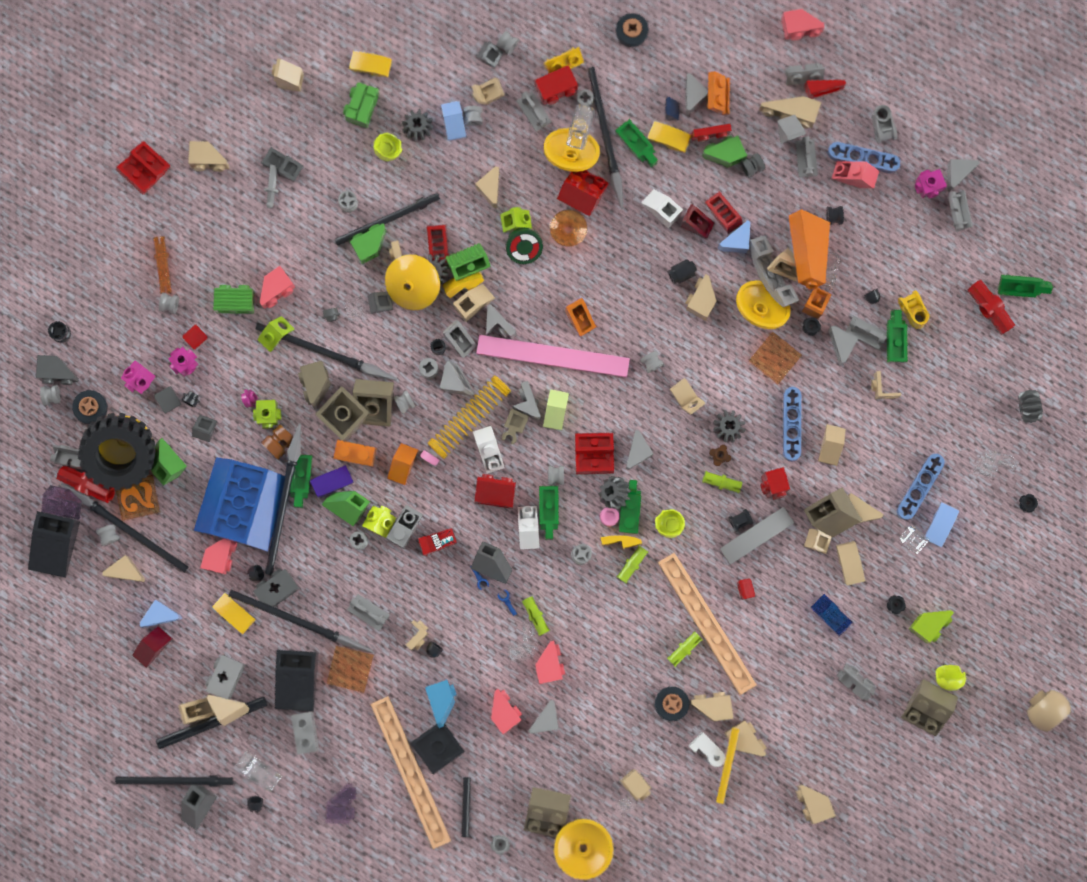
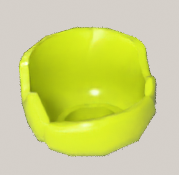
[373,133,402,162]
[655,509,685,538]
[935,665,966,691]

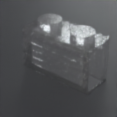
[566,105,595,150]

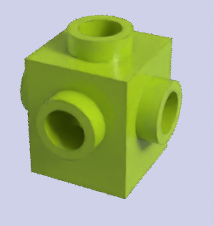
[500,207,532,233]
[253,400,281,429]

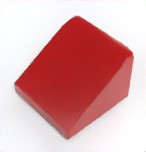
[182,325,208,350]
[737,578,755,600]

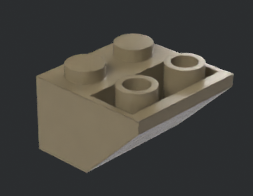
[298,360,331,409]
[804,487,862,537]
[901,679,958,736]
[524,787,571,837]

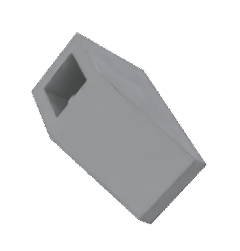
[386,505,423,549]

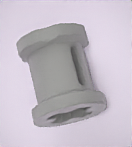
[349,531,368,550]

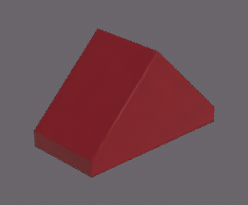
[681,204,715,239]
[132,626,173,668]

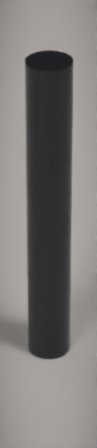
[461,777,471,837]

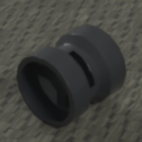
[48,321,71,343]

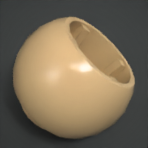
[1027,690,1071,732]

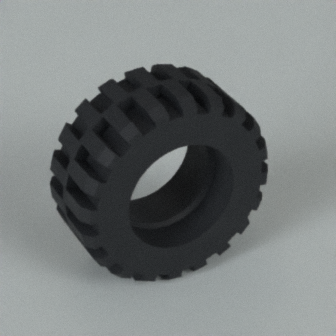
[78,413,156,491]

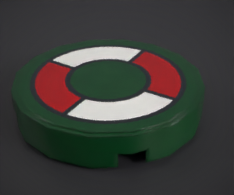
[505,227,543,265]

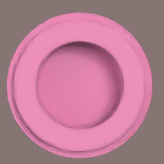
[420,450,440,466]
[600,507,619,527]

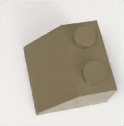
[353,379,394,426]
[315,386,370,441]

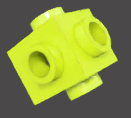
[362,505,397,538]

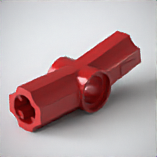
[967,280,1015,335]
[56,466,115,503]

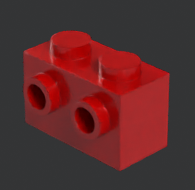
[534,65,578,105]
[760,467,790,500]

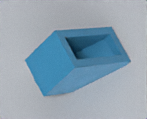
[425,680,457,728]

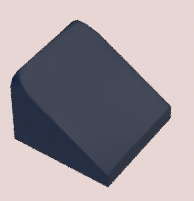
[665,97,679,120]

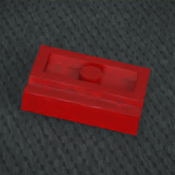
[691,123,732,142]

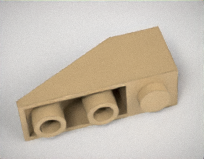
[759,96,821,129]

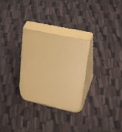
[804,529,832,554]

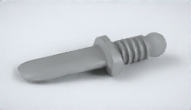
[264,165,279,209]

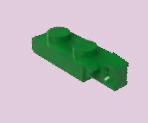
[615,119,658,168]
[997,275,1053,298]
[887,310,908,363]
[290,455,313,509]
[619,480,641,534]
[539,486,559,540]

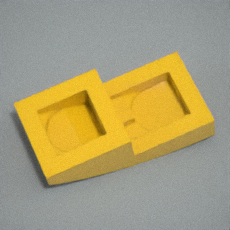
[349,51,392,77]
[647,121,692,153]
[442,271,484,299]
[600,535,642,549]
[212,593,256,634]

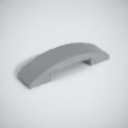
[749,236,799,307]
[720,507,794,565]

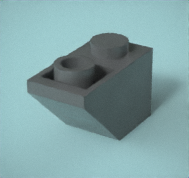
[36,355,79,385]
[471,541,513,584]
[181,784,217,830]

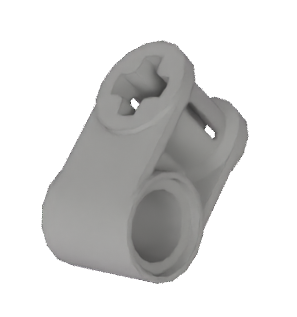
[871,105,897,144]

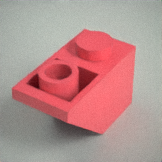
[781,9,825,41]
[832,161,879,188]
[260,266,295,309]
[200,538,237,575]
[535,641,565,684]
[491,689,523,734]

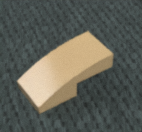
[836,541,865,586]

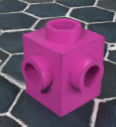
[915,169,947,199]
[168,347,199,377]
[121,360,156,394]

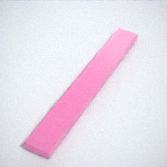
[476,335,630,378]

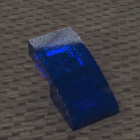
[811,594,853,637]

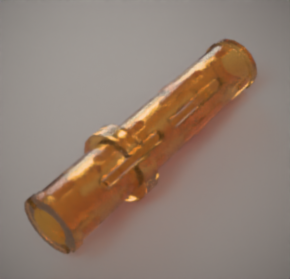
[153,236,172,294]

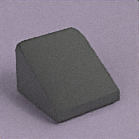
[476,42,504,68]
[367,292,393,314]
[154,386,182,414]
[192,415,218,442]

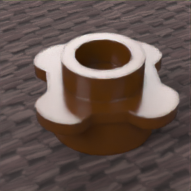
[709,444,731,466]

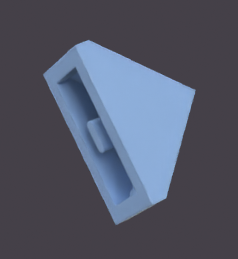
[441,101,466,141]
[718,220,750,253]
[140,600,182,627]

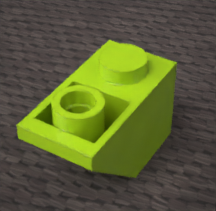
[909,610,954,644]

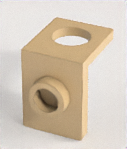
[871,371,901,399]
[670,378,705,415]

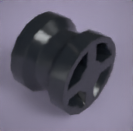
[826,206,844,225]

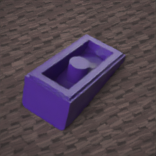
[310,465,354,499]

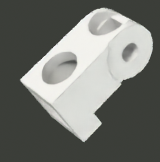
[688,732,725,767]

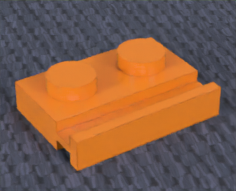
[708,71,730,115]

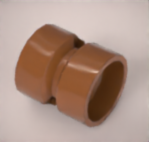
[261,424,293,460]

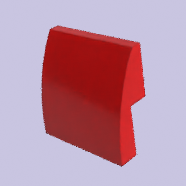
[116,141,170,195]
[575,433,614,475]

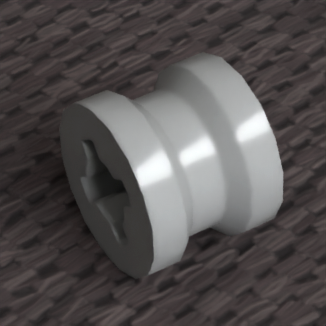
[496,31,519,55]
[464,106,483,126]
[338,191,358,212]
[159,293,179,314]
[640,351,664,373]
[419,358,439,379]
[40,385,60,406]
[393,390,415,414]
[548,466,564,485]
[96,524,120,546]
[571,544,592,565]

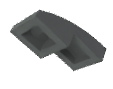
[261,147,304,182]

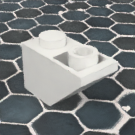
[641,190,683,229]
[473,426,505,474]
[518,506,539,549]

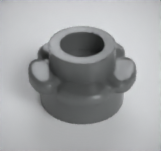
[322,308,340,322]

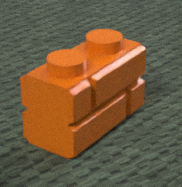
[333,440,377,467]

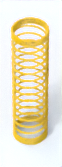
[427,375,511,459]

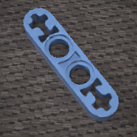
[828,142,901,173]
[783,387,801,462]
[897,454,945,520]

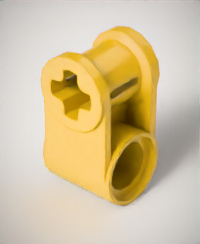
[898,290,929,329]

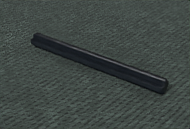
[156,697,267,749]

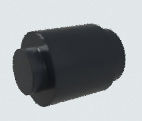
[667,259,697,284]

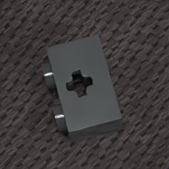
[253,568,300,607]

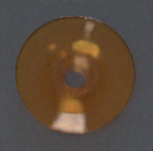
[550,210,588,247]

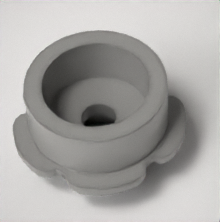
[490,835,510,855]

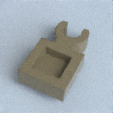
[502,409,530,445]

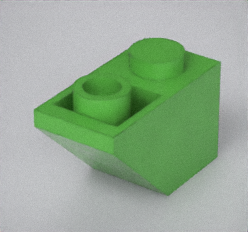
[702,135,747,168]
[350,224,386,265]
[151,438,187,486]
[322,491,370,526]

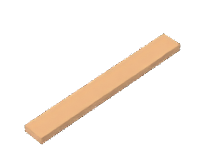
[658,553,756,695]
[370,696,451,849]

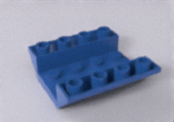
[193,457,285,552]

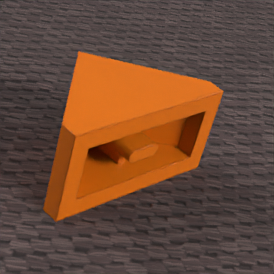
[801,287,832,320]
[565,298,596,337]
[387,443,419,485]

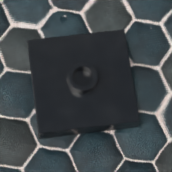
[410,724,465,775]

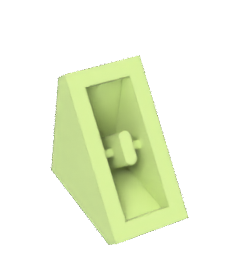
[543,389,569,430]

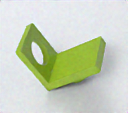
[257,316,294,352]

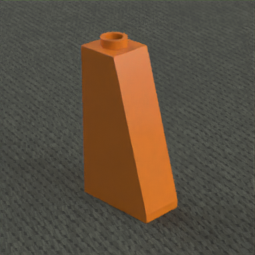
[789,209,830,289]

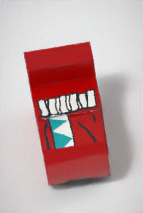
[418,528,457,556]

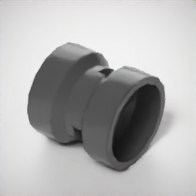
[740,153,766,178]

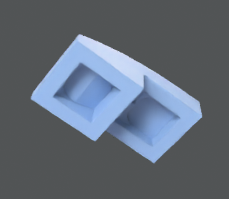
[924,502,959,547]

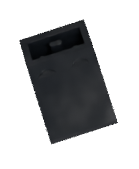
[28,511,80,578]
[275,650,319,712]

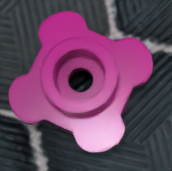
[241,389,258,408]

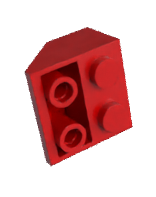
[557,170,609,217]
[474,474,516,509]

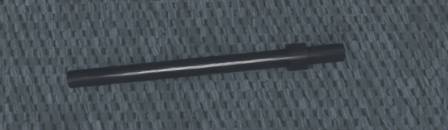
[334,193,440,246]
[115,775,234,787]

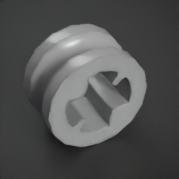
[577,89,594,108]

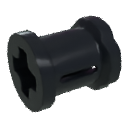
[728,509,753,532]

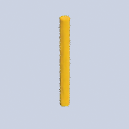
[716,728,740,804]

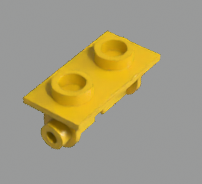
[544,47,584,73]

